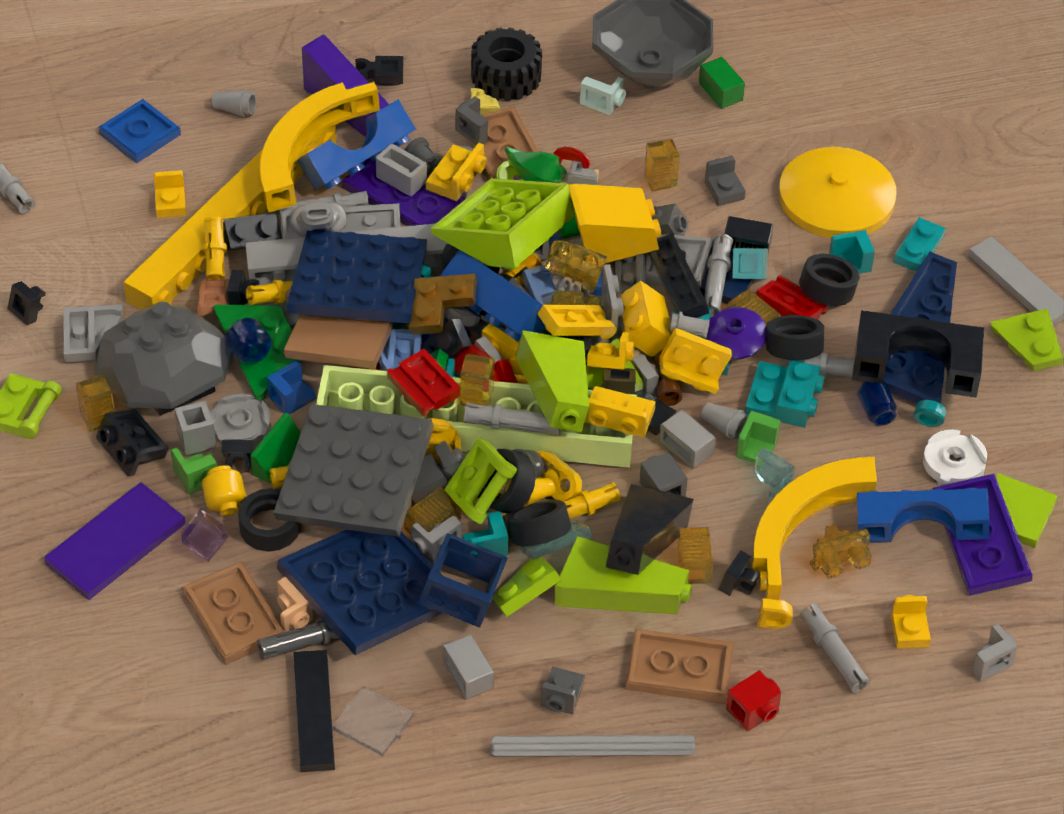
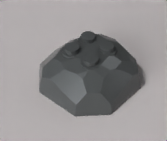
[592,0,713,88]
[95,302,234,409]

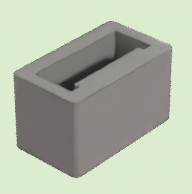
[376,144,427,196]
[659,410,715,469]
[443,634,494,699]

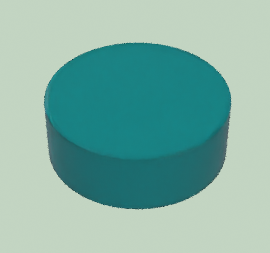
[913,400,947,427]

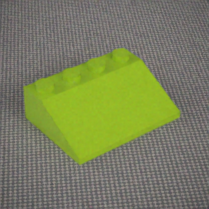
[430,178,574,270]

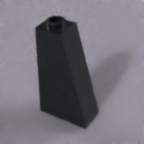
[606,484,694,575]

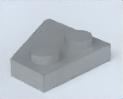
[63,304,124,362]

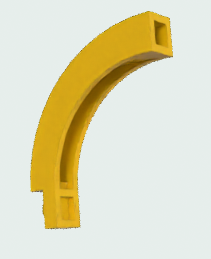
[260,82,380,213]
[751,457,877,600]

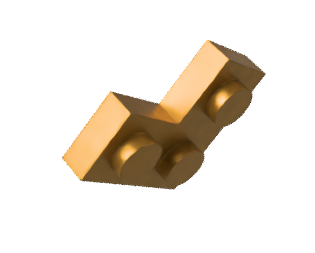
[409,273,478,335]

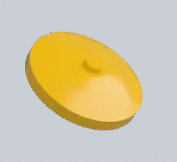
[779,147,896,238]

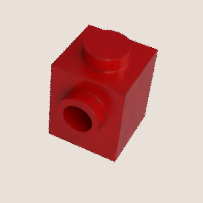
[726,670,782,732]

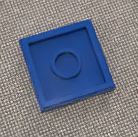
[99,99,181,163]

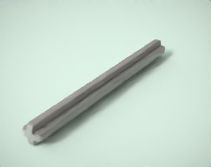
[491,734,695,756]

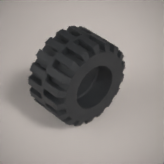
[471,27,542,101]

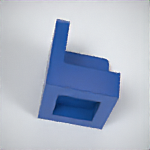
[267,361,316,414]

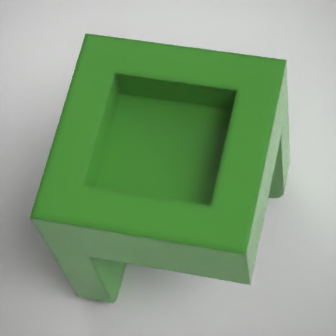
[736,411,781,466]
[171,447,217,495]

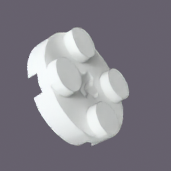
[923,429,987,486]

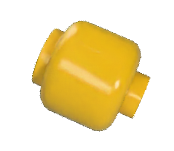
[201,466,247,516]

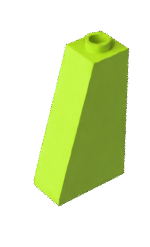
[516,330,589,432]
[555,536,693,614]

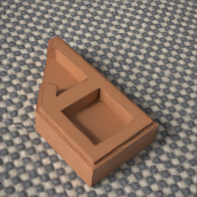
[197,279,229,316]

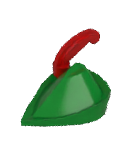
[505,146,590,183]

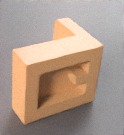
[277,577,313,632]

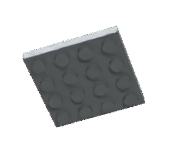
[273,404,434,537]

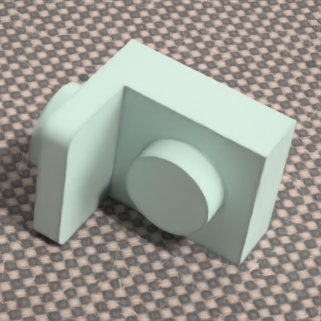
[580,76,626,115]

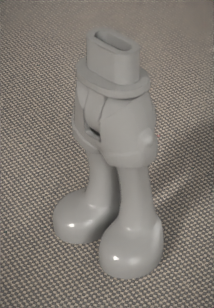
[290,202,346,237]

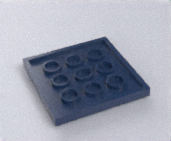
[287,229,427,323]
[277,529,443,655]

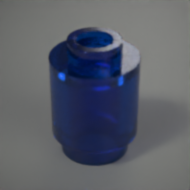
[857,381,897,426]

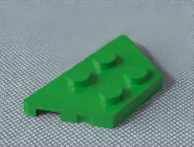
[213,305,303,402]

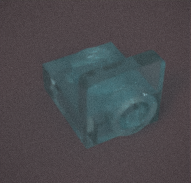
[754,448,795,502]

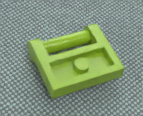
[0,373,62,439]
[444,437,517,524]

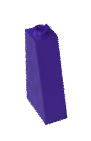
[301,34,389,137]

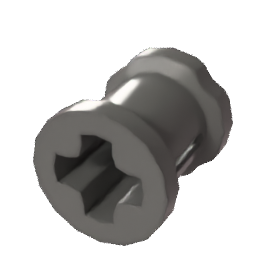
[405,137,441,176]

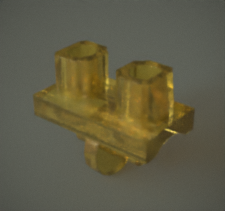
[810,524,872,579]

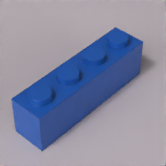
[439,250,545,343]

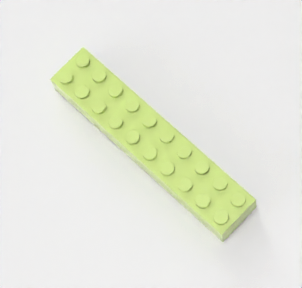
[316,365,637,468]

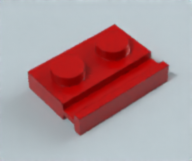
[754,275,829,319]
[387,349,462,417]

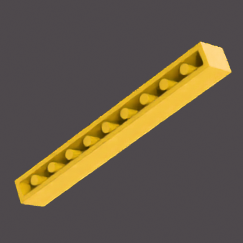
[123,125,337,310]

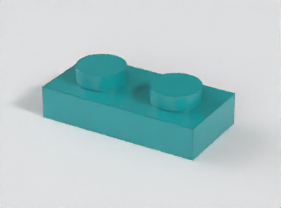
[894,217,946,272]

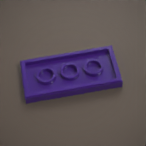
[342,158,465,226]
[932,473,1033,596]
[44,482,186,600]

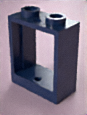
[418,533,508,628]

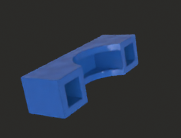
[297,99,416,190]
[857,488,989,543]

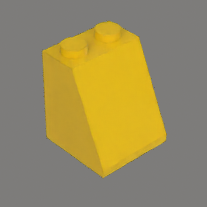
[569,184,662,266]

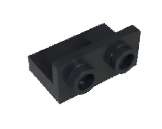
[96,409,169,476]

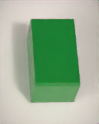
[699,57,745,109]

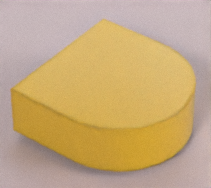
[757,598,793,629]

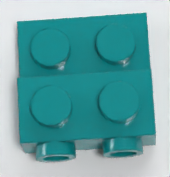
[745,360,825,428]

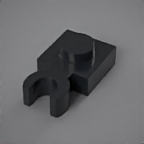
[355,56,404,84]

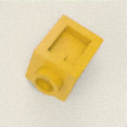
[153,170,186,218]
[587,331,635,370]
[890,595,931,649]

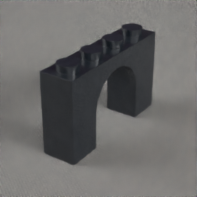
[852,310,984,398]

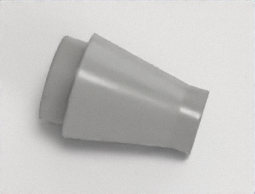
[212,89,257,117]
[701,402,748,439]

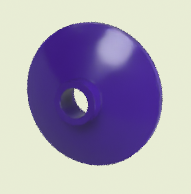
[706,307,767,360]

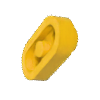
[536,451,582,501]

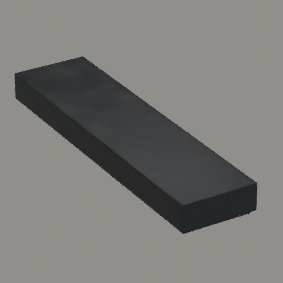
[648,234,709,318]
[293,650,335,772]

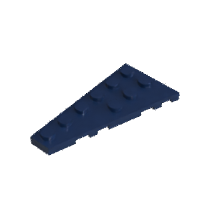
[865,251,957,404]

